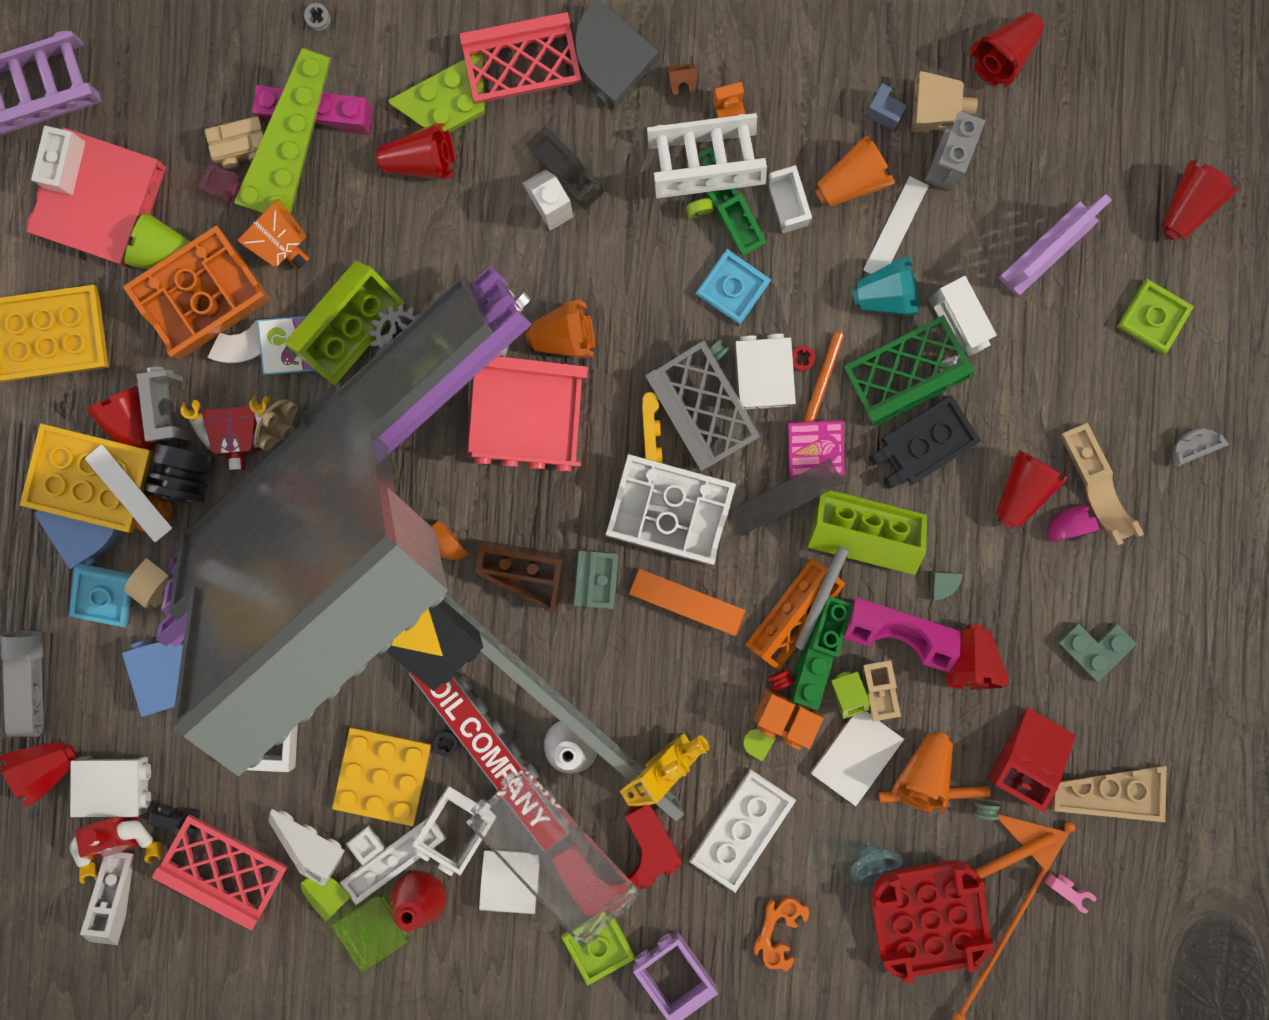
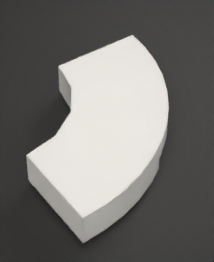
[207,320,261,364]

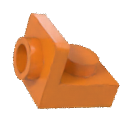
[713,82,746,118]

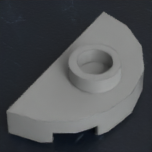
[1173,428,1229,466]

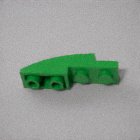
[789,596,853,711]

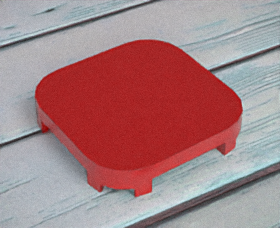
[871,860,994,983]

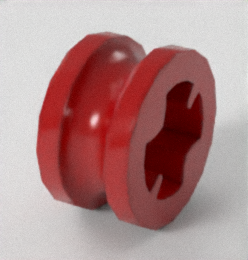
[792,346,815,372]
[767,668,795,692]

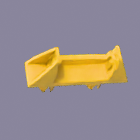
[620,733,709,806]

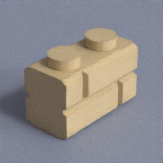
[205,116,266,169]

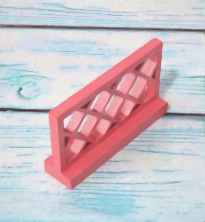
[460,12,582,104]
[152,814,288,931]

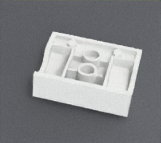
[606,454,736,566]

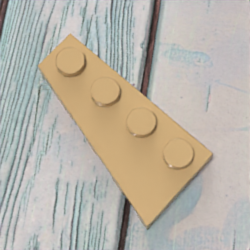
[1051,766,1167,822]

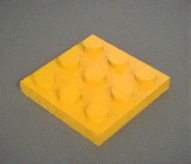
[332,726,432,826]

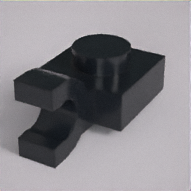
[146,804,201,835]

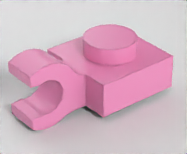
[1042,872,1096,914]

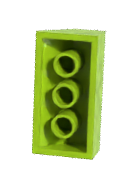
[284,260,405,386]
[808,488,927,575]

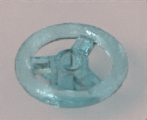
[849,846,903,886]

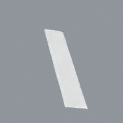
[863,176,929,274]
[84,444,172,542]

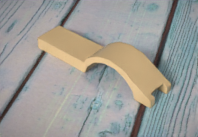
[1060,423,1144,546]

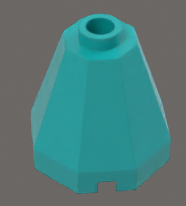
[853,257,920,316]

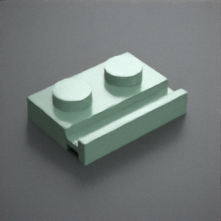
[574,551,619,609]

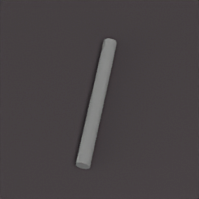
[794,546,849,650]

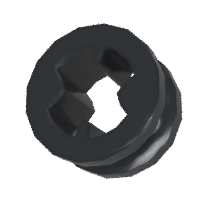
[433,729,460,757]

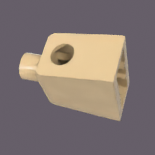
[911,71,978,132]

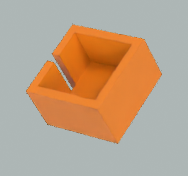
[753,688,824,750]

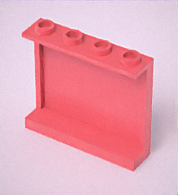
[26,128,166,269]
[466,356,588,472]

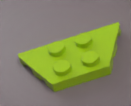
[388,53,486,132]

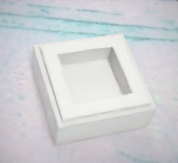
[346,825,386,866]

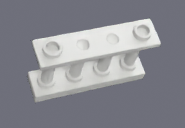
[647,113,767,199]

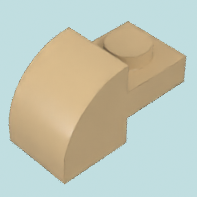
[124,558,169,608]
[862,660,901,722]

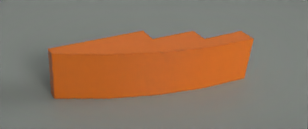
[629,569,746,636]

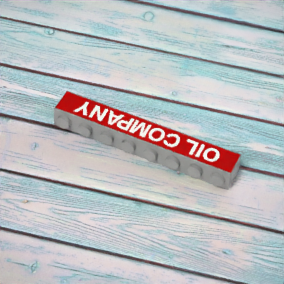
[409,673,573,852]

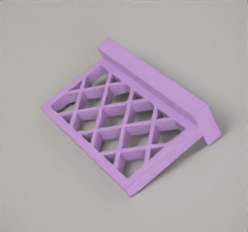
[998,194,1112,297]

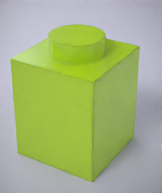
[831,672,870,719]

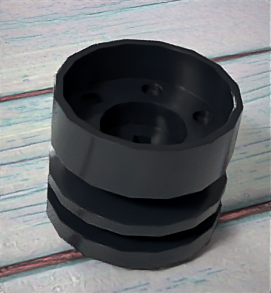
[145,443,215,503]

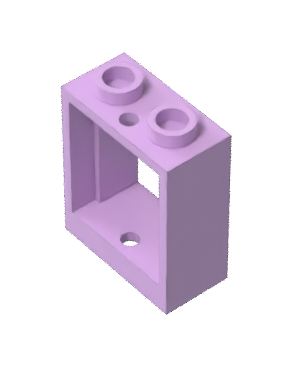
[633,931,718,1020]

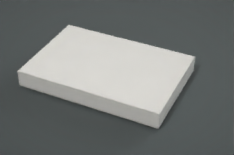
[810,712,904,806]

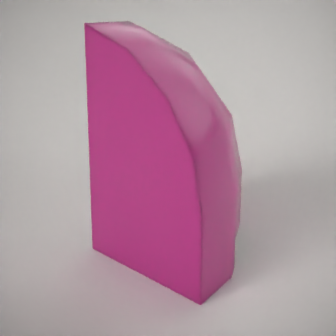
[1048,504,1100,542]

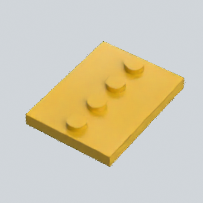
[0,285,109,383]
[20,424,153,533]

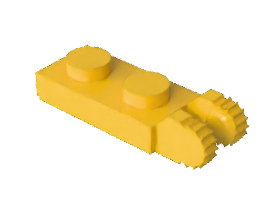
[642,392,662,463]

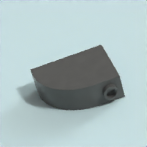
[576,0,659,109]

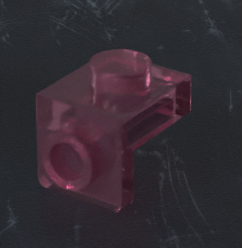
[197,163,242,204]

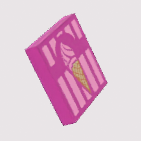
[787,420,845,478]

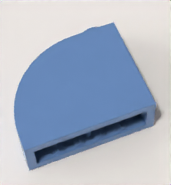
[34,510,124,569]
[122,640,184,717]

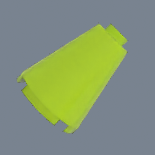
[125,213,191,269]

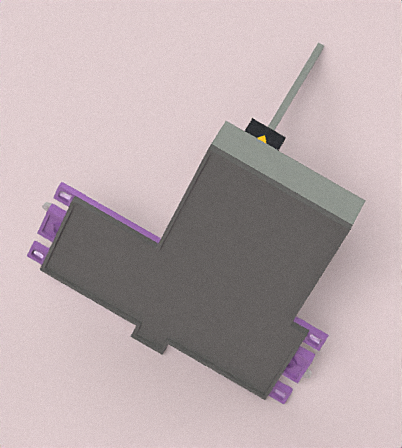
[156,264,684,821]

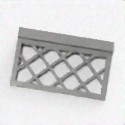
[645,341,761,471]

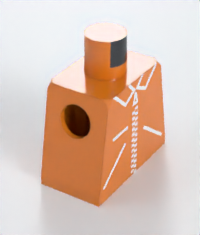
[238,200,309,270]

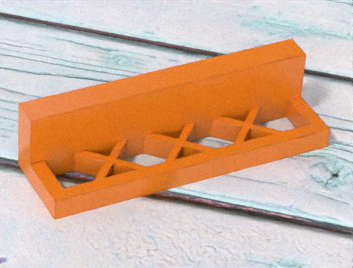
[745,558,845,671]

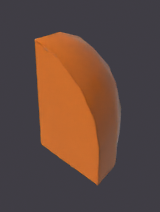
[432,520,470,560]

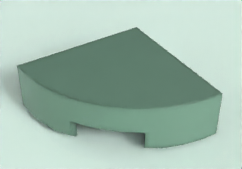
[932,572,962,600]

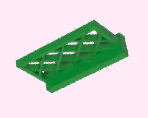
[844,315,975,427]

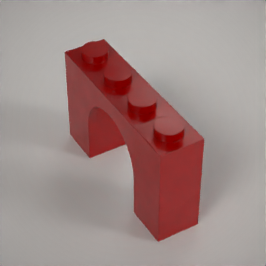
[551,805,682,918]

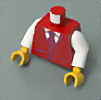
[180,395,270,471]
[70,818,163,884]

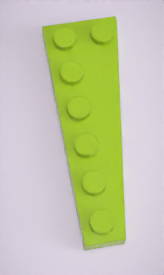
[234,48,332,213]

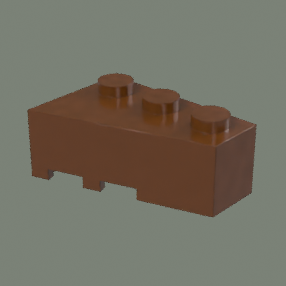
[475,540,565,614]

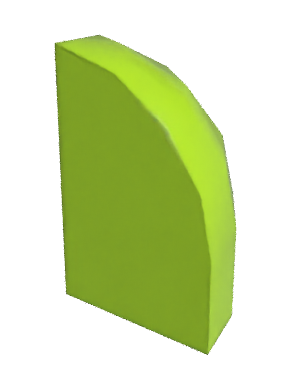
[301,878,351,922]

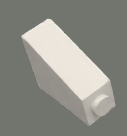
[522,169,573,231]

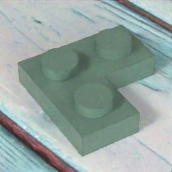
[1056,623,1137,682]

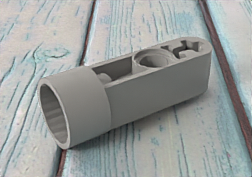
[0,631,44,737]

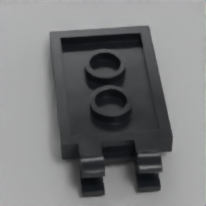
[869,395,981,489]

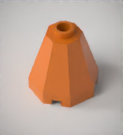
[526,299,595,359]

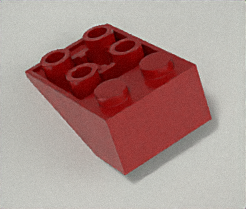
[986,707,1076,813]

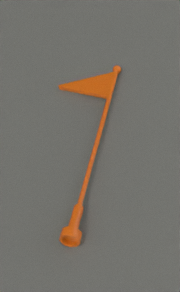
[952,814,1076,1020]

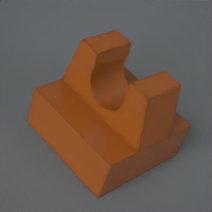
[667,63,697,95]

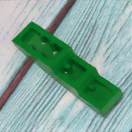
[686,146,767,256]

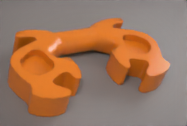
[753,896,809,971]

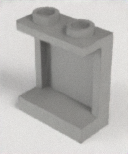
[924,111,986,191]
[137,367,192,445]

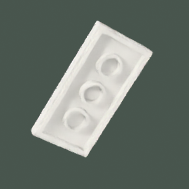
[689,768,796,893]

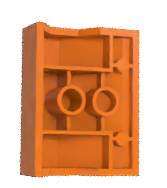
[123,225,271,360]

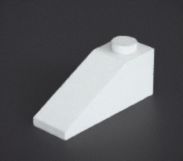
[80,852,134,945]

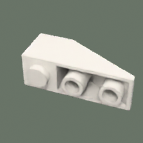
[268,809,345,887]

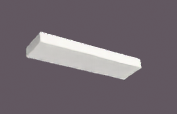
[340,818,447,905]

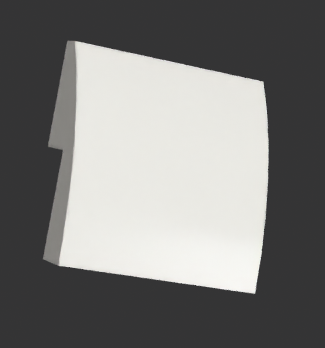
[479,851,540,914]

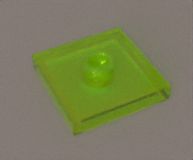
[332,893,410,973]

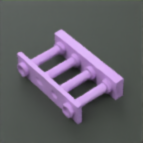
[0,31,102,135]

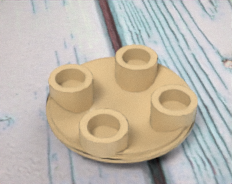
[255,399,298,451]

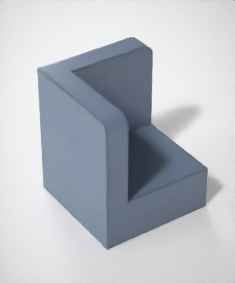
[865,83,906,131]

